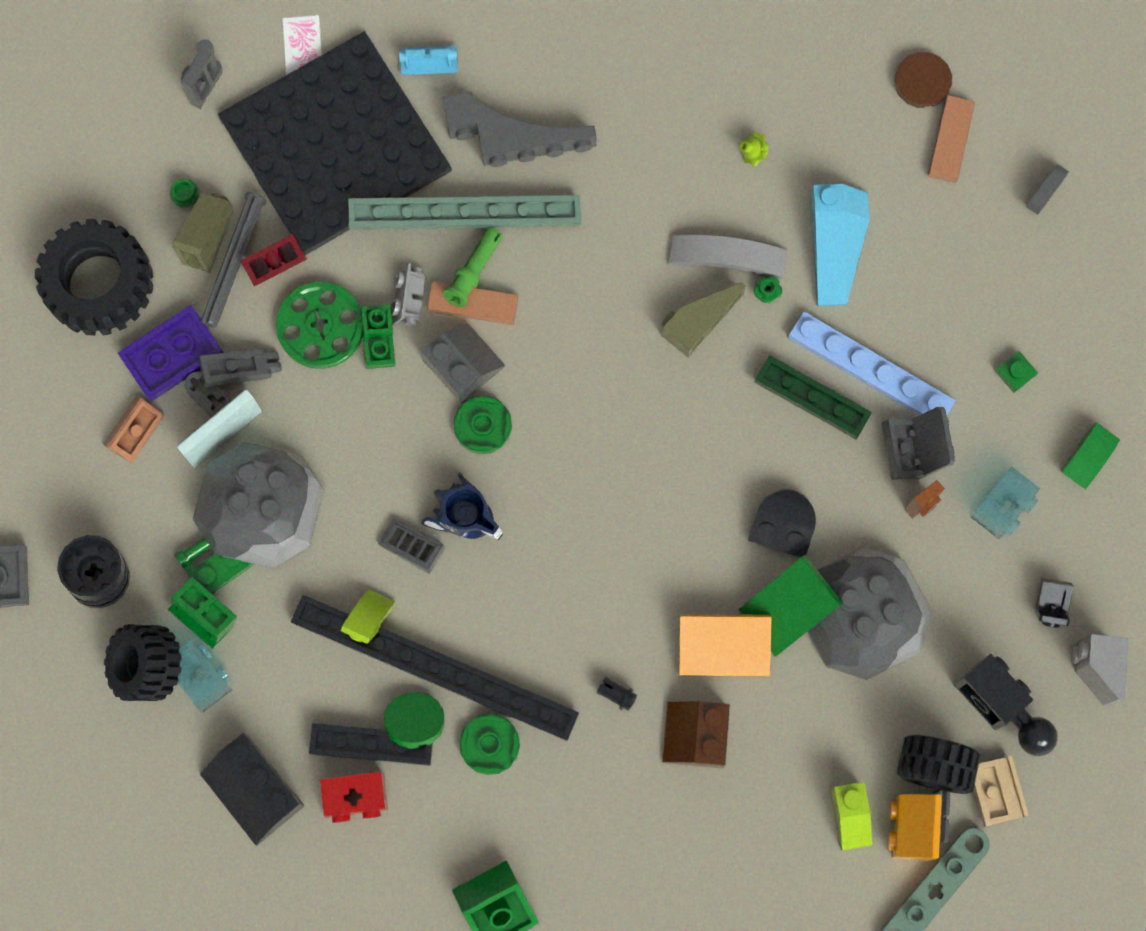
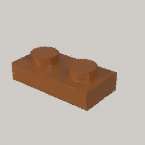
[905,480,945,519]

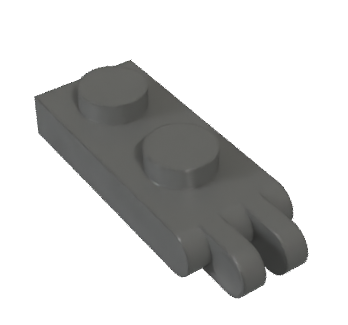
[199,348,282,387]

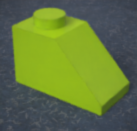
[830,782,872,851]

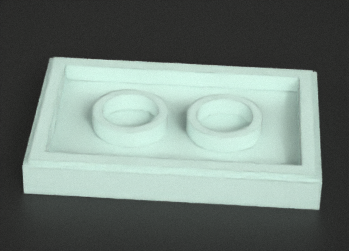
[177,390,262,468]

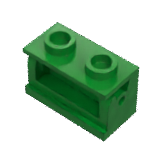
[167,577,237,649]

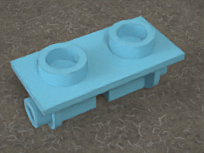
[399,46,458,75]

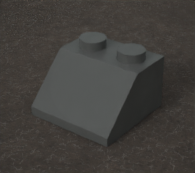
[421,323,505,403]

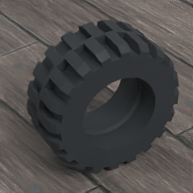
[35,219,154,336]

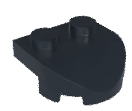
[748,489,816,558]

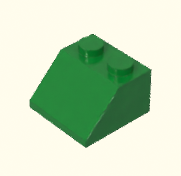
[452,860,539,931]

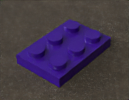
[117,305,224,402]

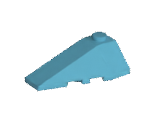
[810,184,870,306]

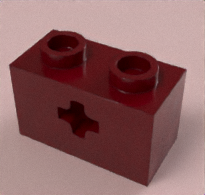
[240,233,307,287]

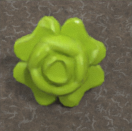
[739,131,769,167]

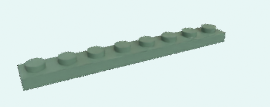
[349,195,581,230]

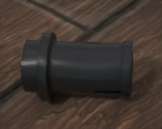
[597,676,637,711]

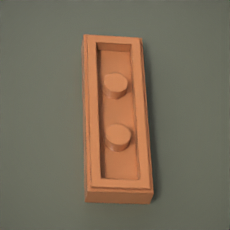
[928,95,975,183]
[427,281,518,325]

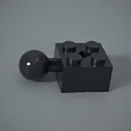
[954,654,1058,756]

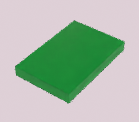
[739,555,843,657]

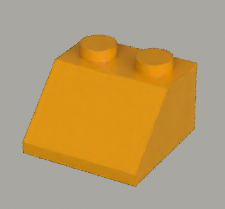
[887,794,942,861]

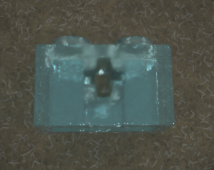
[970,467,1040,539]
[178,640,232,713]

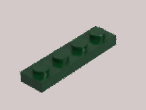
[754,355,872,440]

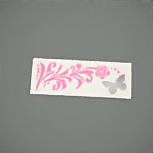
[283,15,322,75]

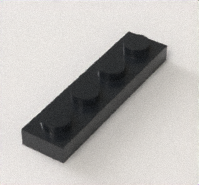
[309,723,433,766]

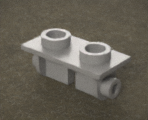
[391,263,425,326]

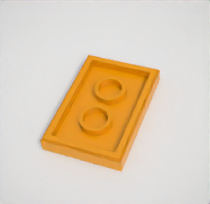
[679,614,771,676]

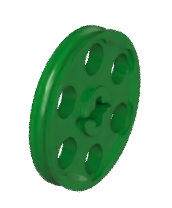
[276,282,363,369]

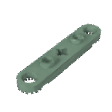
[881,828,990,931]

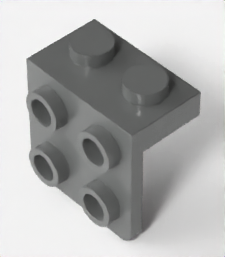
[882,407,955,480]

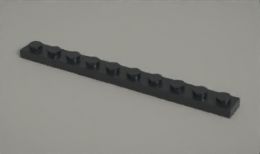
[291,595,579,741]

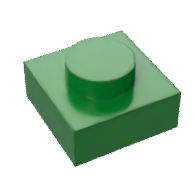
[995,351,1038,393]

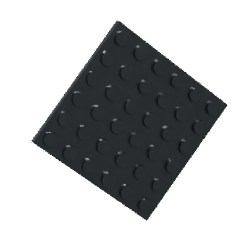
[218,31,452,255]

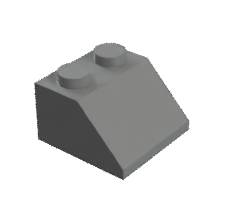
[1072,634,1128,706]

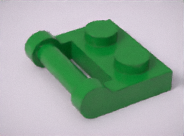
[174,538,255,594]

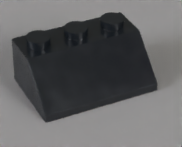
[200,733,305,846]

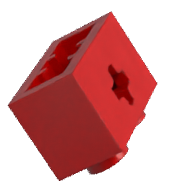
[320,771,388,823]

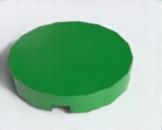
[453,395,512,455]
[384,692,445,749]
[459,714,520,775]

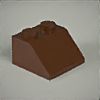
[662,701,730,768]

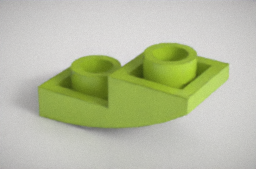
[341,589,395,644]

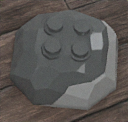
[193,442,324,568]
[808,547,933,680]

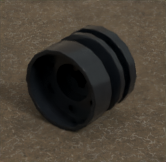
[57,535,130,608]

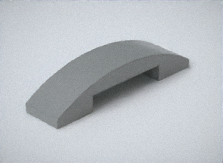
[669,235,787,279]

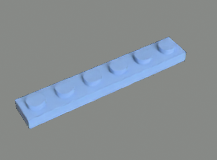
[788,312,956,415]

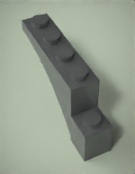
[443,92,597,167]

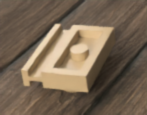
[973,756,1029,827]

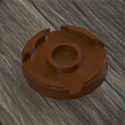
[895,52,952,108]

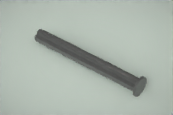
[201,192,267,328]

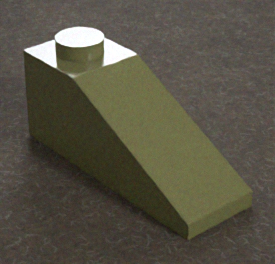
[661,282,746,357]

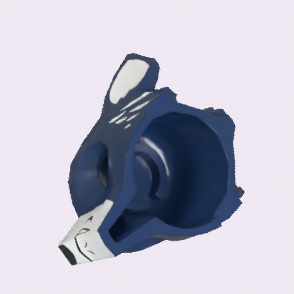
[421,472,503,540]

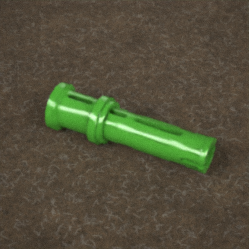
[442,227,503,307]

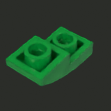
[361,304,395,369]
[1060,422,1120,490]

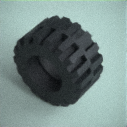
[104,624,182,701]
[897,735,981,794]

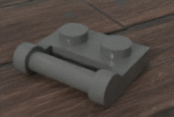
[181,39,223,109]

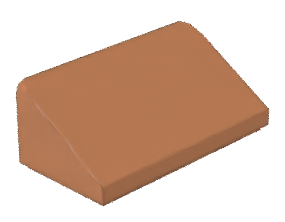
[103,397,165,463]

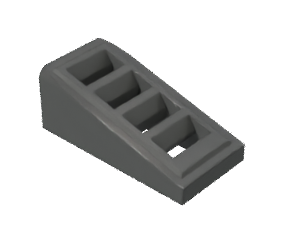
[378,519,445,574]

